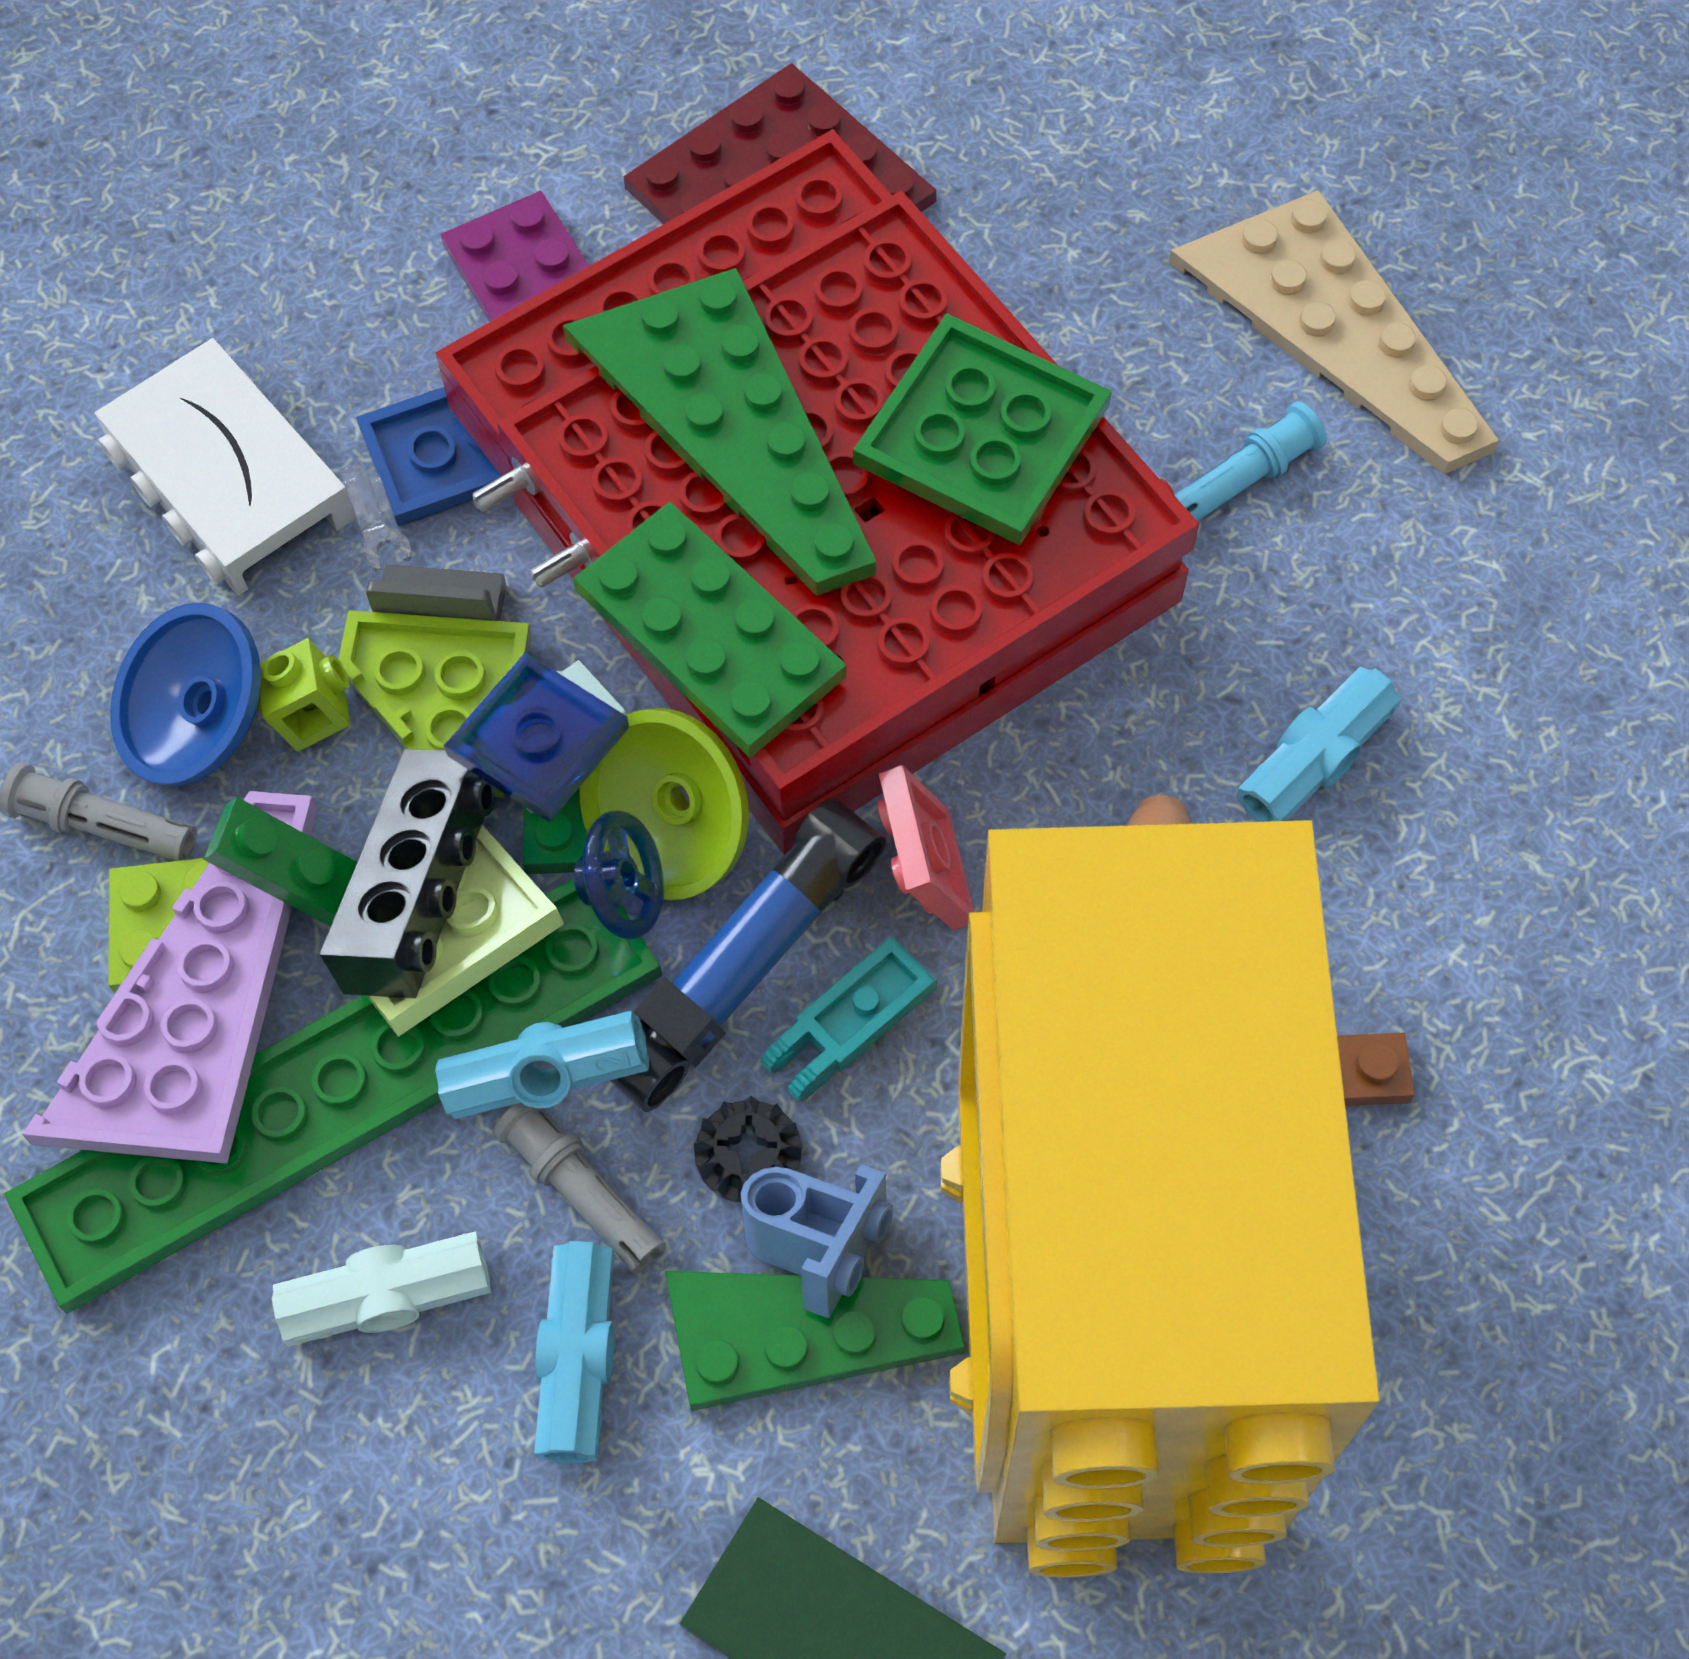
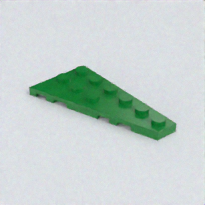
[563,268,876,596]

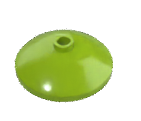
[580,708,749,900]

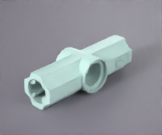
[272,1231,491,1347]

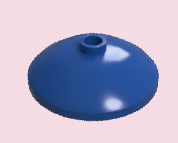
[110,603,261,787]

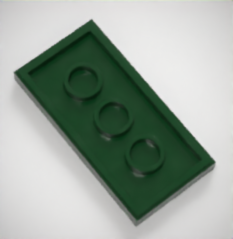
[679,1497,1007,1659]

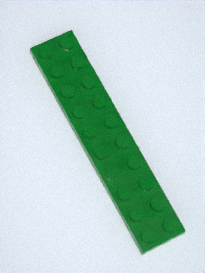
[3,866,662,1314]

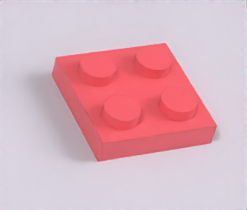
[877,765,975,930]

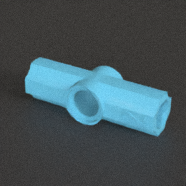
[1236,667,1402,822]
[435,1010,650,1119]
[534,1241,615,1464]

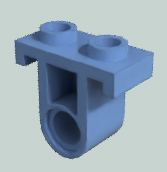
[741,1164,893,1319]

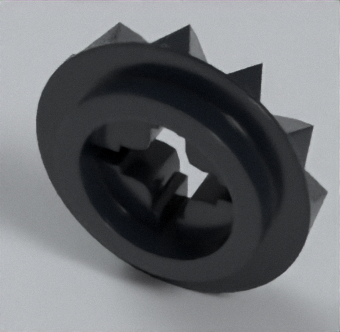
[694,1095,802,1203]

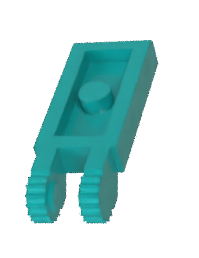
[760,936,937,1102]

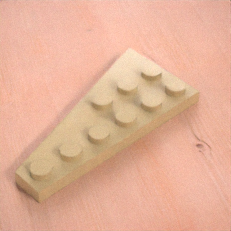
[1169,190,1499,474]

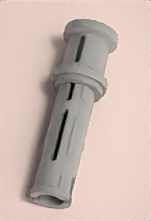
[0,762,197,861]
[493,1102,666,1274]

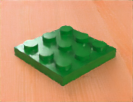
[853,313,1112,545]

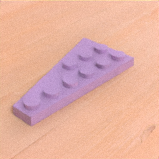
[22,791,317,1164]

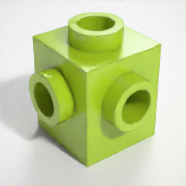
[257,637,351,752]

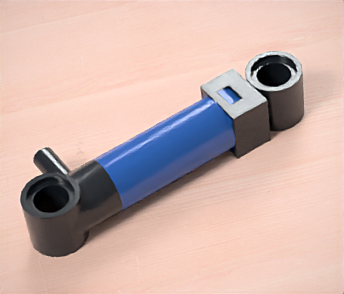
[609,797,886,1112]

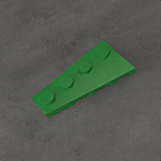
[665,1271,965,1411]

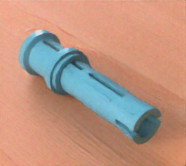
[1174,401,1327,521]

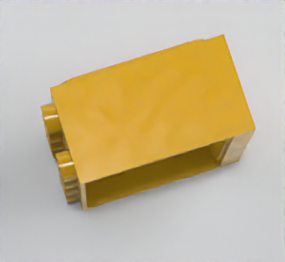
[940,820,1379,1578]

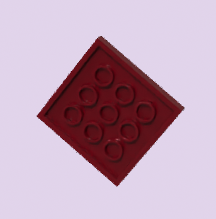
[623,63,937,224]

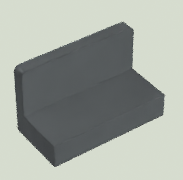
[366,564,507,621]

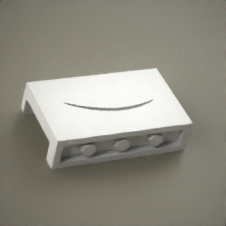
[94,338,356,596]

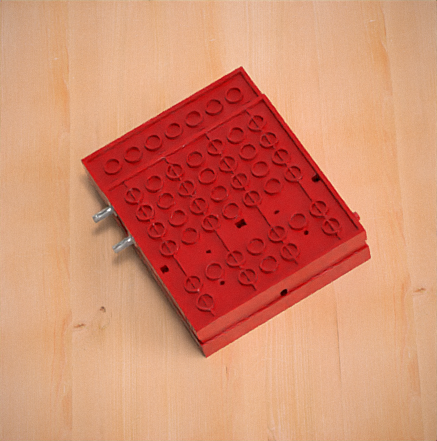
[435,129,1199,856]

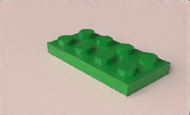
[573,501,847,758]

